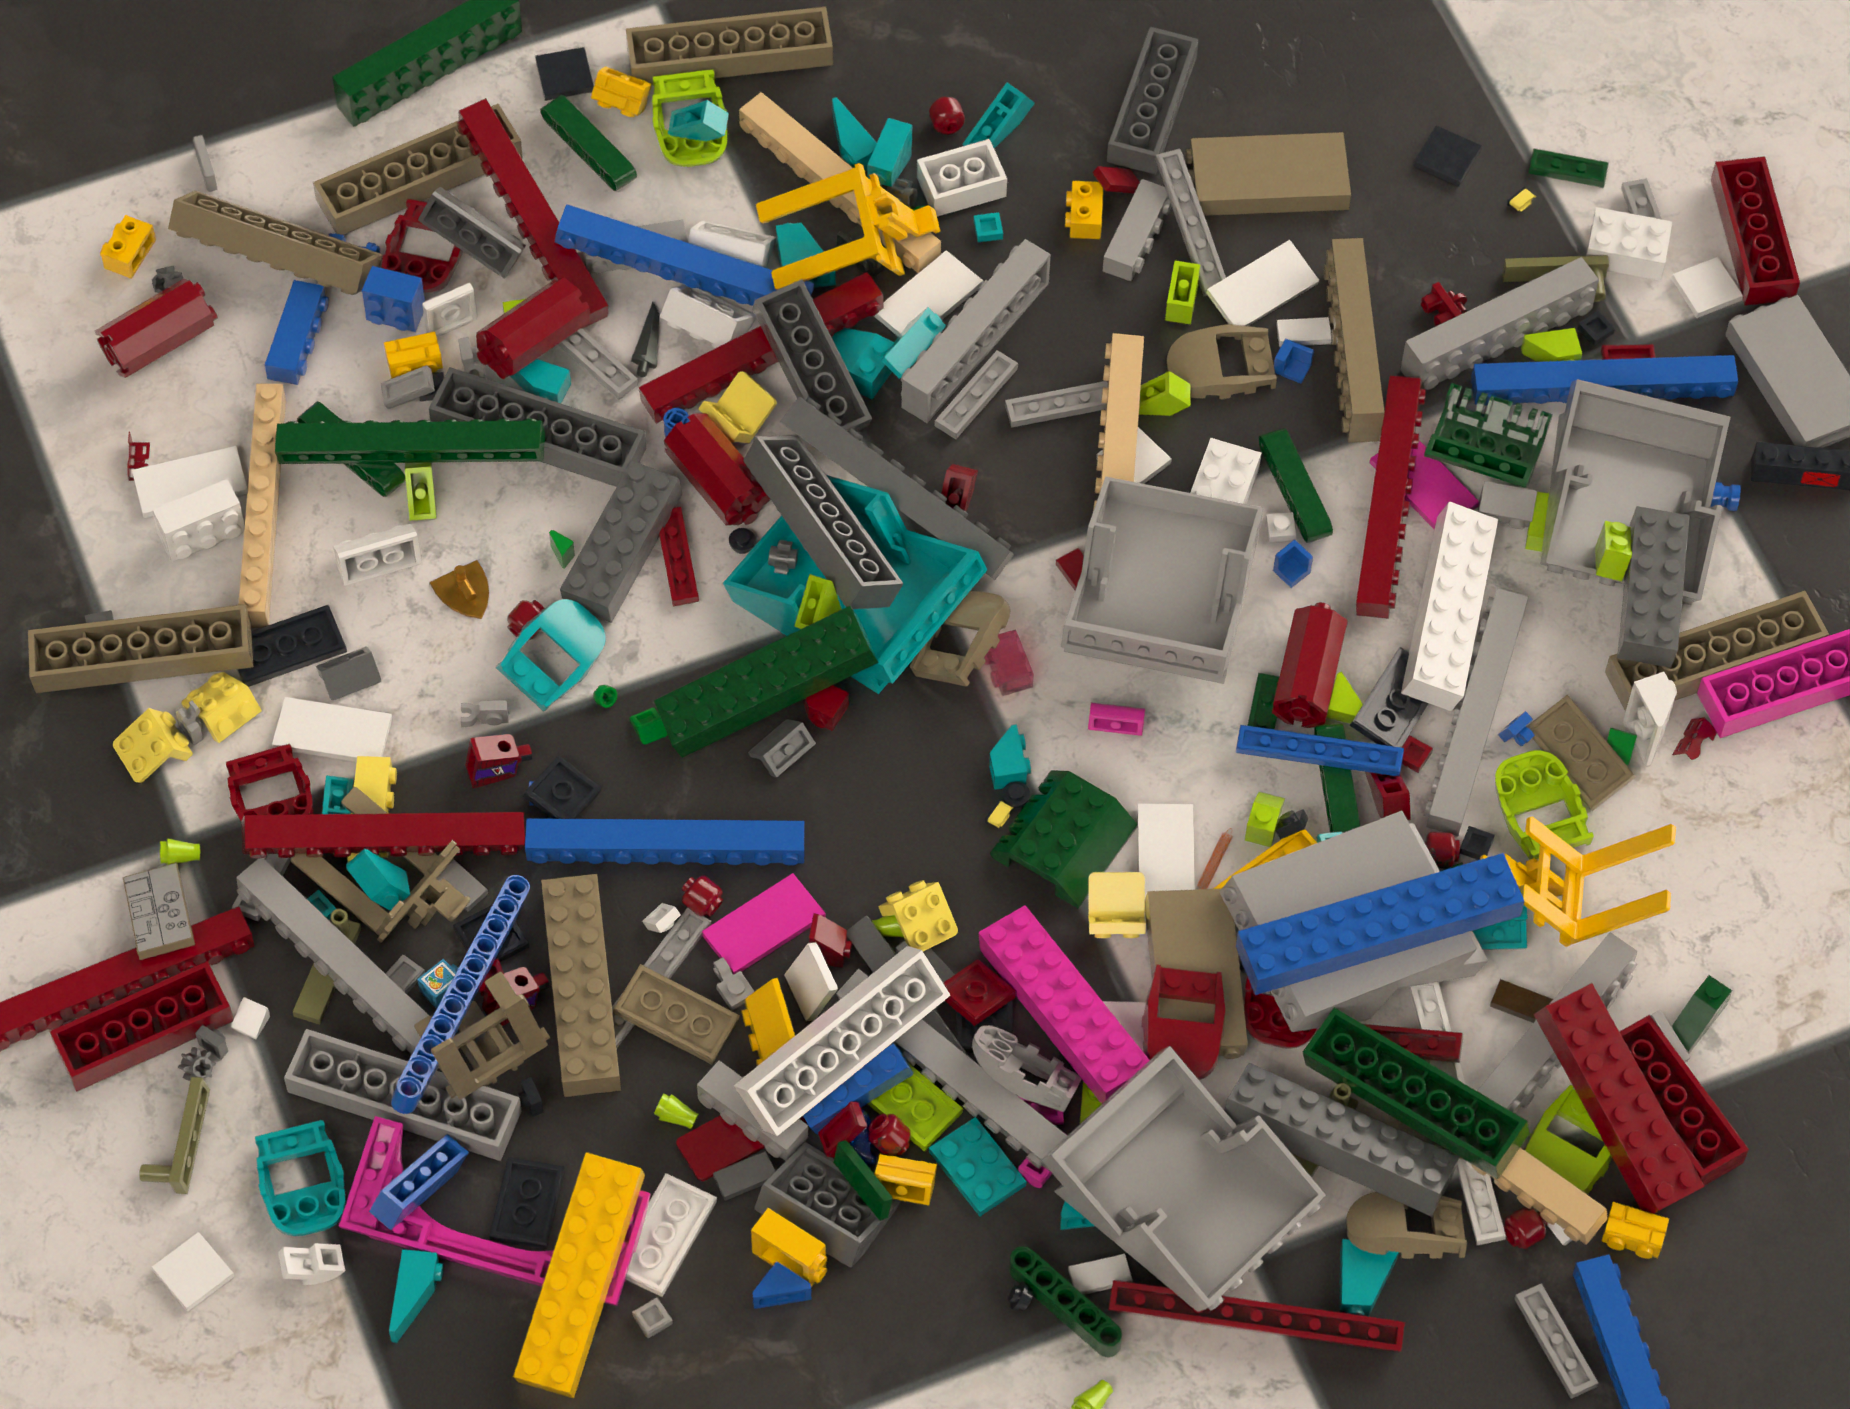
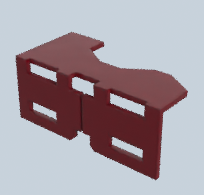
[127,432,150,481]
[1672,717,1717,760]

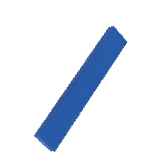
[1236,725,1404,777]

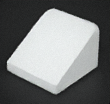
[231,997,270,1039]

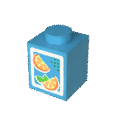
[417,959,458,1009]

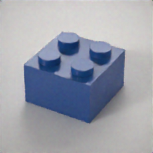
[362,266,425,332]

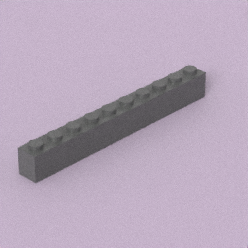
[780,397,1014,580]

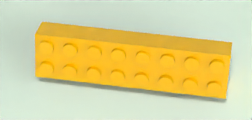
[513,1153,645,1398]

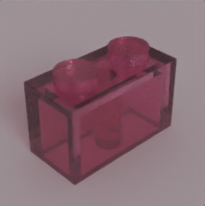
[984,629,1034,696]

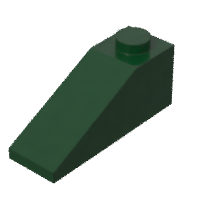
[1671,975,1733,1054]

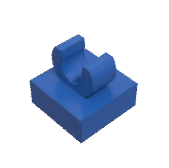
[1498,711,1535,746]

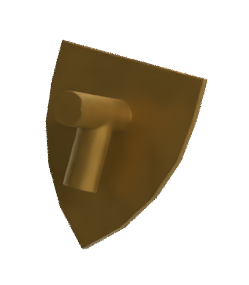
[429,560,489,619]

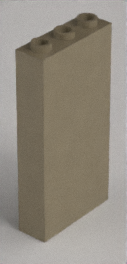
[1186,132,1351,216]
[1145,889,1248,1059]

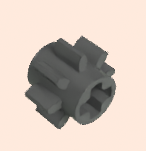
[886,178,917,207]
[152,266,184,293]
[768,540,799,575]
[178,1047,216,1081]

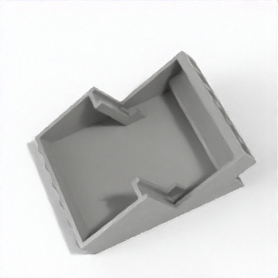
[1540,379,1730,605]
[1061,476,1263,684]
[1219,811,1488,1032]
[1042,1046,1326,1312]

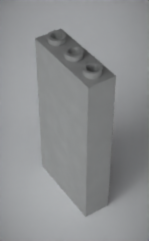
[1725,295,1850,448]

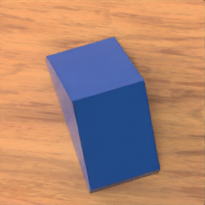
[752,1261,811,1309]

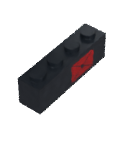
[1751,442,1850,490]

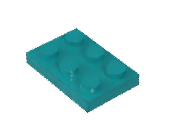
[929,1117,1026,1217]

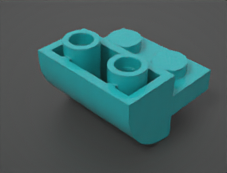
[1473,905,1528,950]

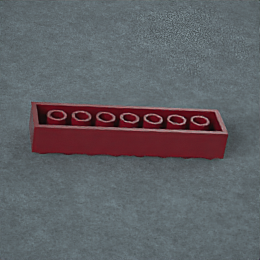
[1534,983,1705,1214]

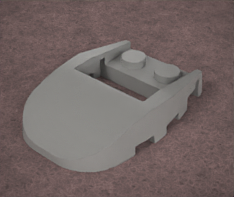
[972,1026,1081,1112]

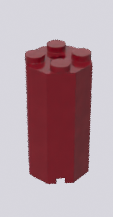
[476,277,590,379]
[95,279,218,378]
[664,413,771,526]
[1272,602,1348,728]

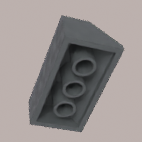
[418,187,526,278]

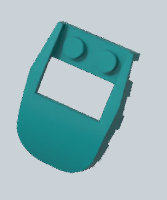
[496,599,606,712]
[255,1120,345,1236]

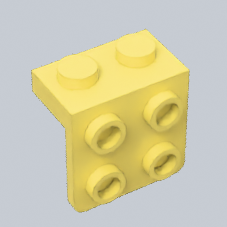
[698,372,777,444]
[181,672,262,743]
[113,708,193,783]
[1088,872,1146,938]
[878,880,958,951]

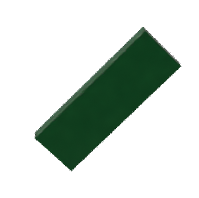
[1528,148,1609,188]
[1247,673,1279,730]
[834,1140,893,1221]

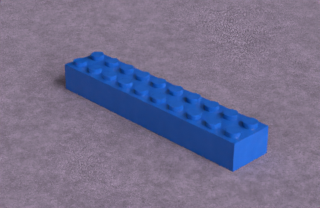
[1236,853,1524,995]

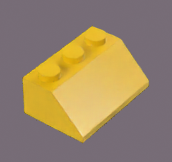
[741,978,795,1066]

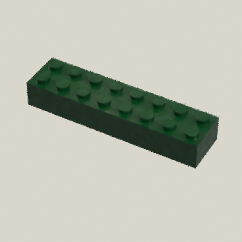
[332,0,522,127]
[654,605,879,758]
[1302,1007,1530,1179]

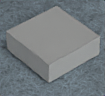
[632,1297,673,1338]

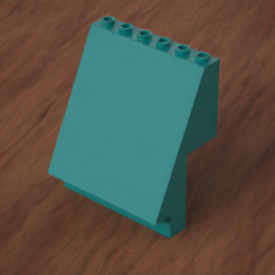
[723,475,987,694]

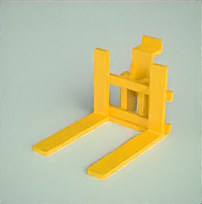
[756,163,940,290]
[1480,816,1676,947]

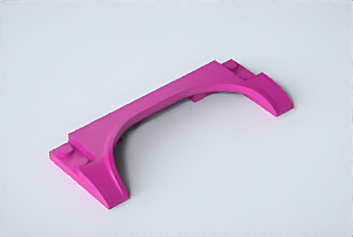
[339,1116,651,1306]

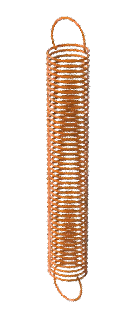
[1197,828,1232,889]

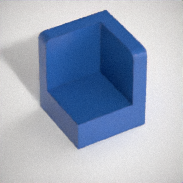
[1274,338,1314,383]
[1273,539,1313,588]

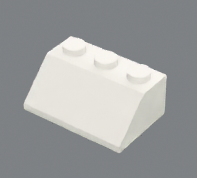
[688,221,776,268]
[660,285,756,348]
[333,524,422,586]
[1623,672,1677,766]

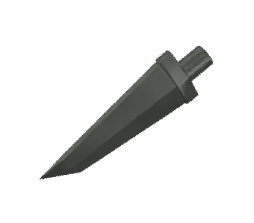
[631,301,660,377]

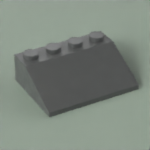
[754,1142,901,1268]

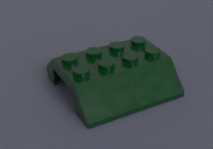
[1424,383,1553,488]
[990,770,1138,909]

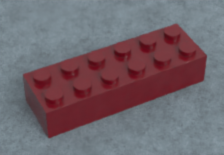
[1711,156,1800,306]
[49,961,234,1092]
[1619,1015,1749,1185]

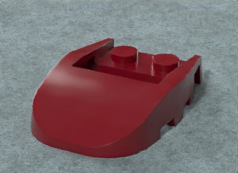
[381,199,463,293]
[226,744,313,822]
[1141,964,1226,1080]
[1244,978,1317,1049]

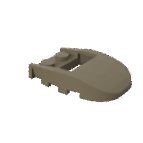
[1166,324,1277,399]
[910,591,1010,686]
[1346,1192,1467,1259]

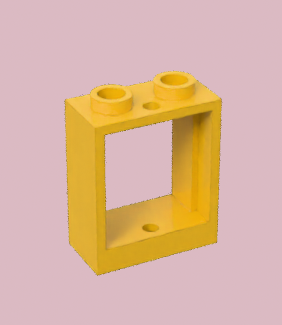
[751,1208,827,1287]

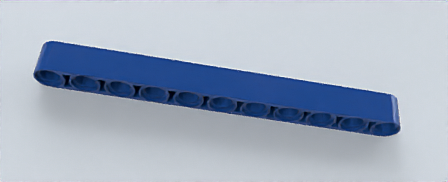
[391,875,530,1114]

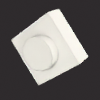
[1266,512,1296,542]
[642,903,681,933]

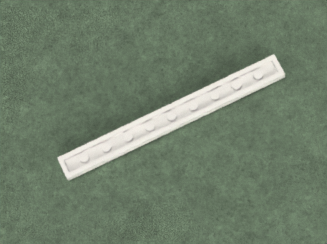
[1410,982,1506,1245]

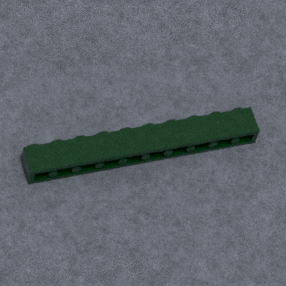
[275,418,545,464]

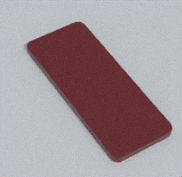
[676,1115,807,1181]

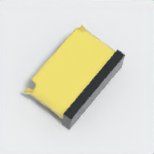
[1507,186,1536,212]
[985,799,1014,828]

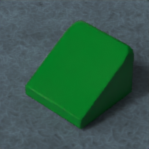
[549,530,575,569]
[629,708,667,745]
[1607,728,1637,765]

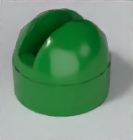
[593,685,617,708]

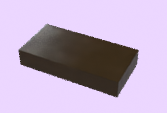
[1490,979,1553,1023]

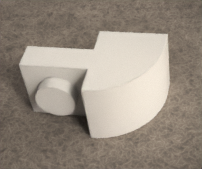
[278,1243,345,1285]

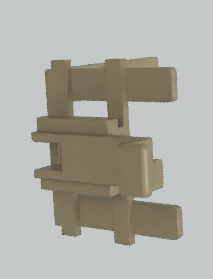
[291,787,471,943]
[414,972,550,1100]

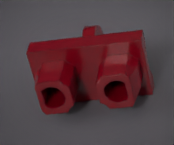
[1421,282,1467,326]

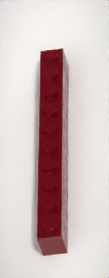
[456,98,609,329]
[639,272,884,424]
[1356,376,1426,619]
[241,812,525,858]
[0,906,254,1051]
[1109,1280,1405,1353]

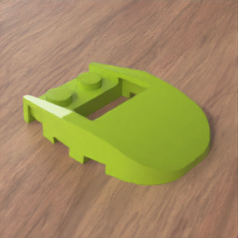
[652,69,727,167]
[1495,750,1594,860]
[1524,1085,1612,1194]

